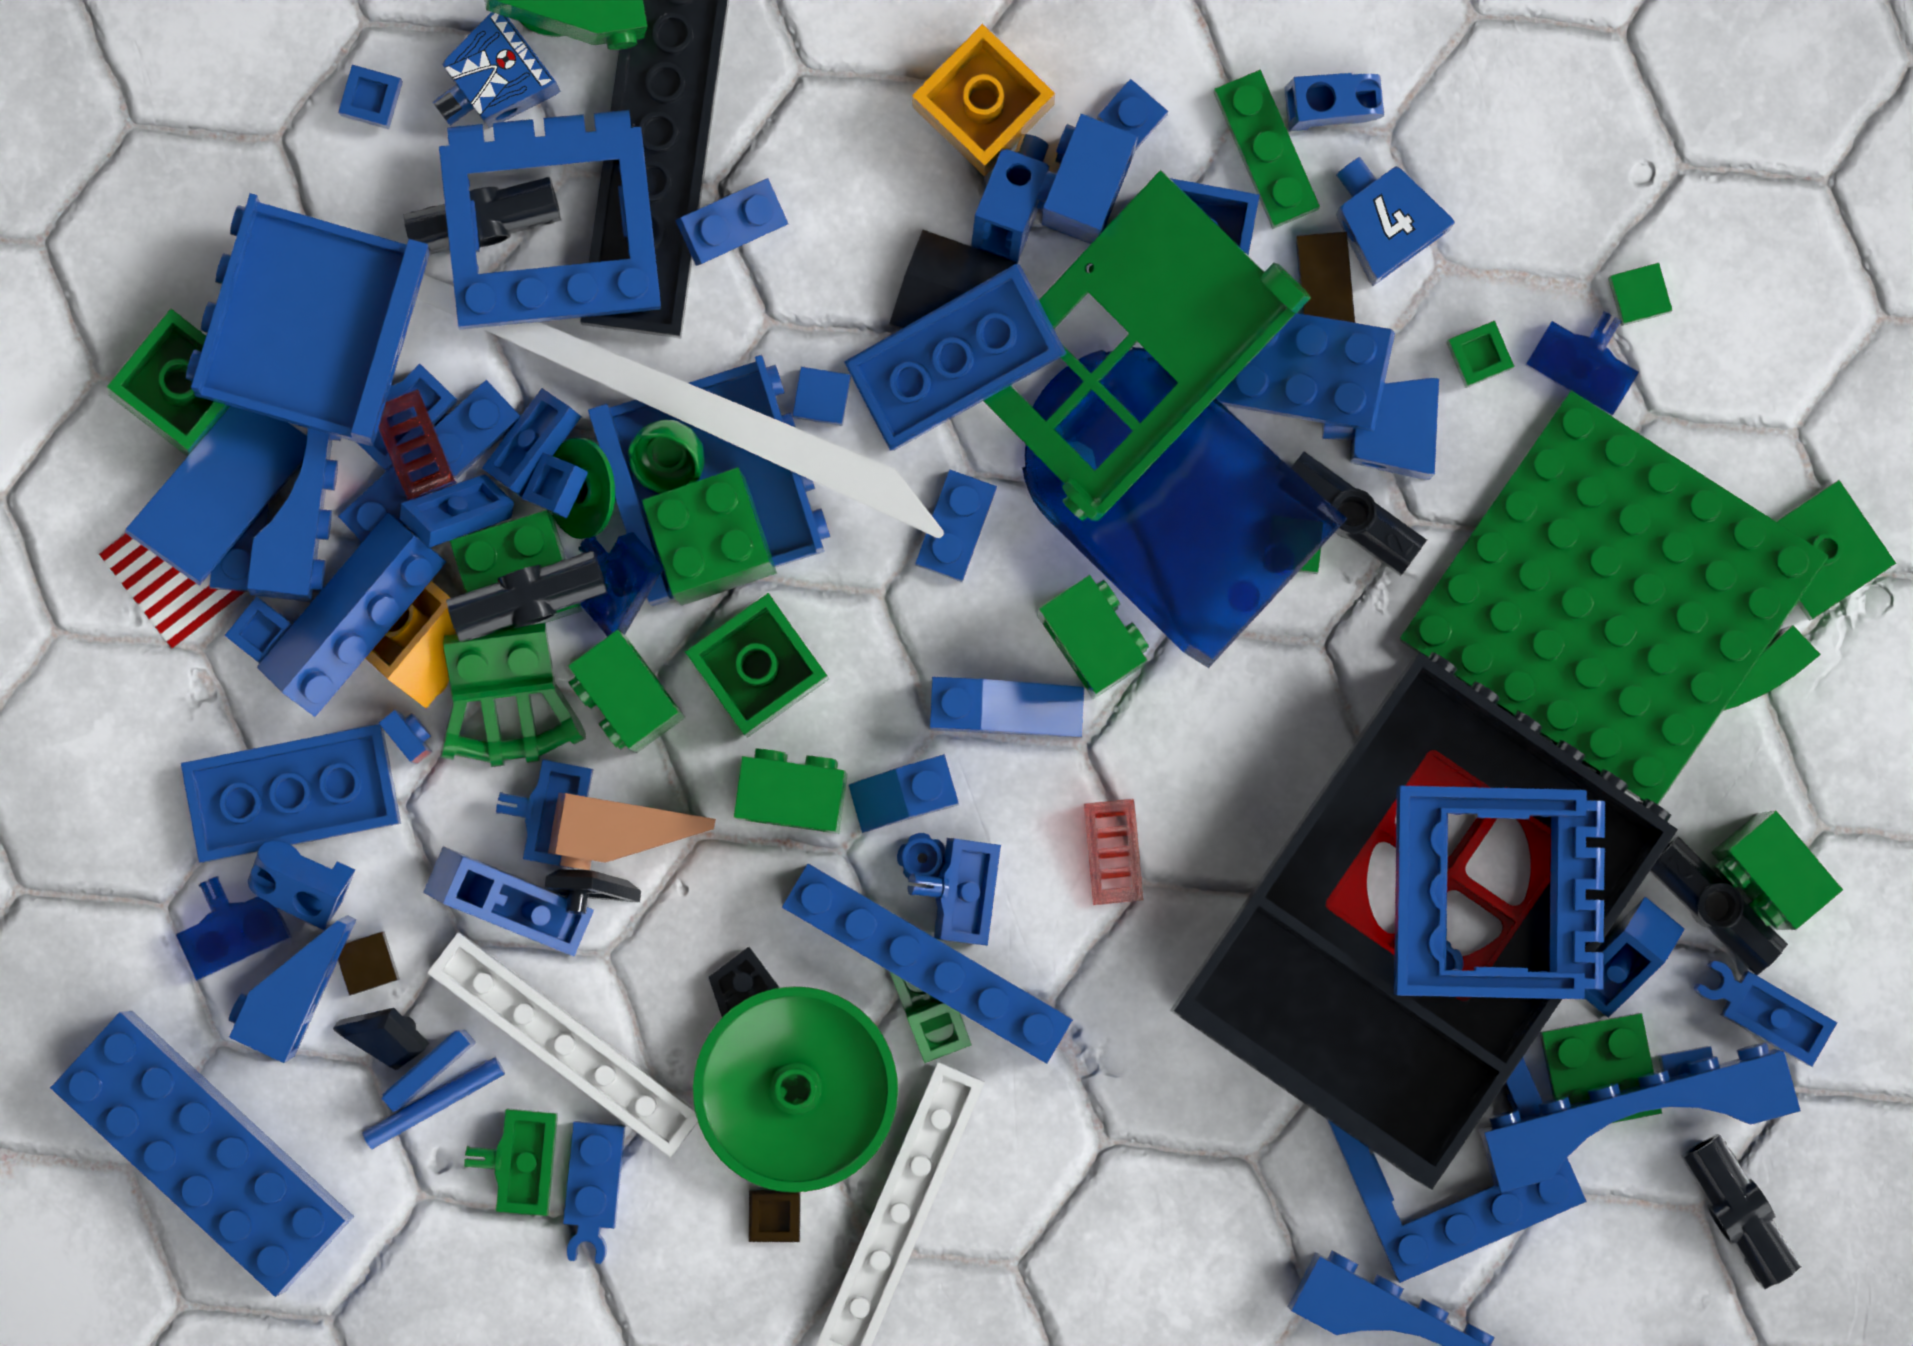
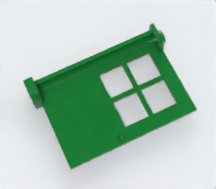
[983,170,1311,521]

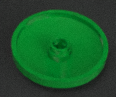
[693,986,898,1192]

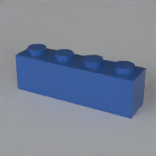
[257,512,447,717]

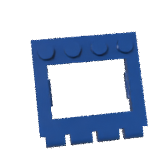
[439,110,661,330]
[1394,786,1605,999]
[1327,1058,1587,1283]

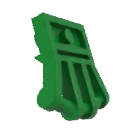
[440,623,586,767]

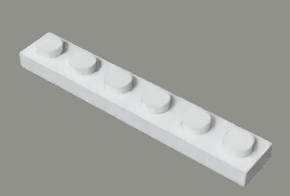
[427,932,698,1158]
[816,1061,985,1346]

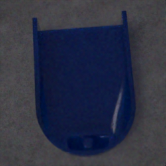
[1022,347,1347,668]

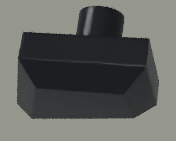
[545,869,641,915]
[708,946,780,1017]
[333,1008,430,1070]

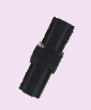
[403,177,562,255]
[1278,451,1427,576]
[446,551,608,642]
[1650,836,1788,975]
[1681,1134,1802,1289]

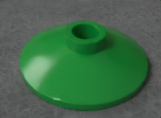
[552,438,615,539]

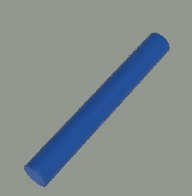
[362,1057,505,1150]

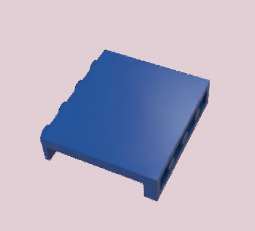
[186,193,430,447]
[588,355,831,607]

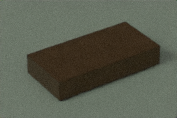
[1296,231,1355,323]

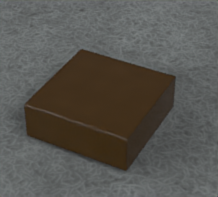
[338,931,400,996]
[749,1190,801,1242]

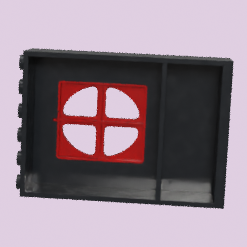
[1170,652,1678,1190]

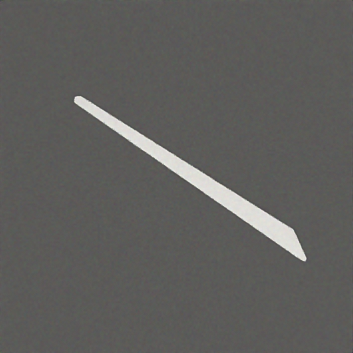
[417,275,944,538]

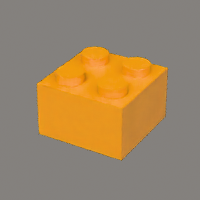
[912,24,1055,176]

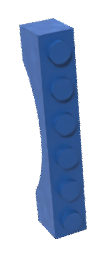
[247,428,342,602]
[782,863,1073,1064]
[1479,1043,1801,1193]
[1287,1250,1495,1346]

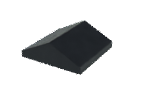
[889,230,1017,329]

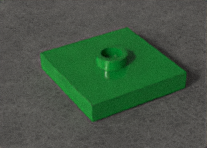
[1776,480,1897,621]

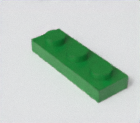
[1213,69,1320,229]

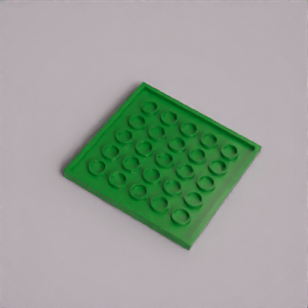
[1400,390,1829,805]

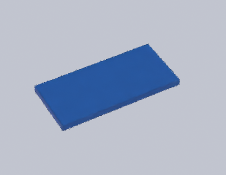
[125,406,307,586]

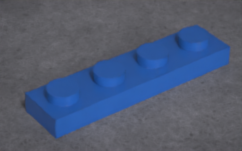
[338,380,520,542]

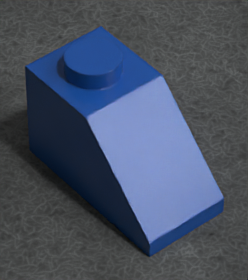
[848,754,959,833]
[1585,897,1685,1018]

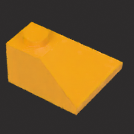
[365,581,457,709]

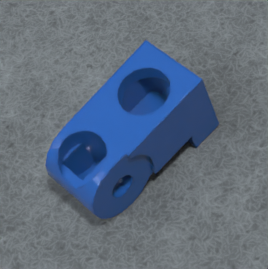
[1284,73,1384,132]
[247,841,356,931]

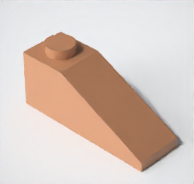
[548,793,716,870]

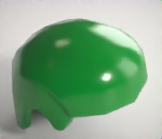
[628,420,705,494]

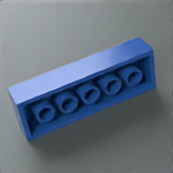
[50,1011,354,1297]

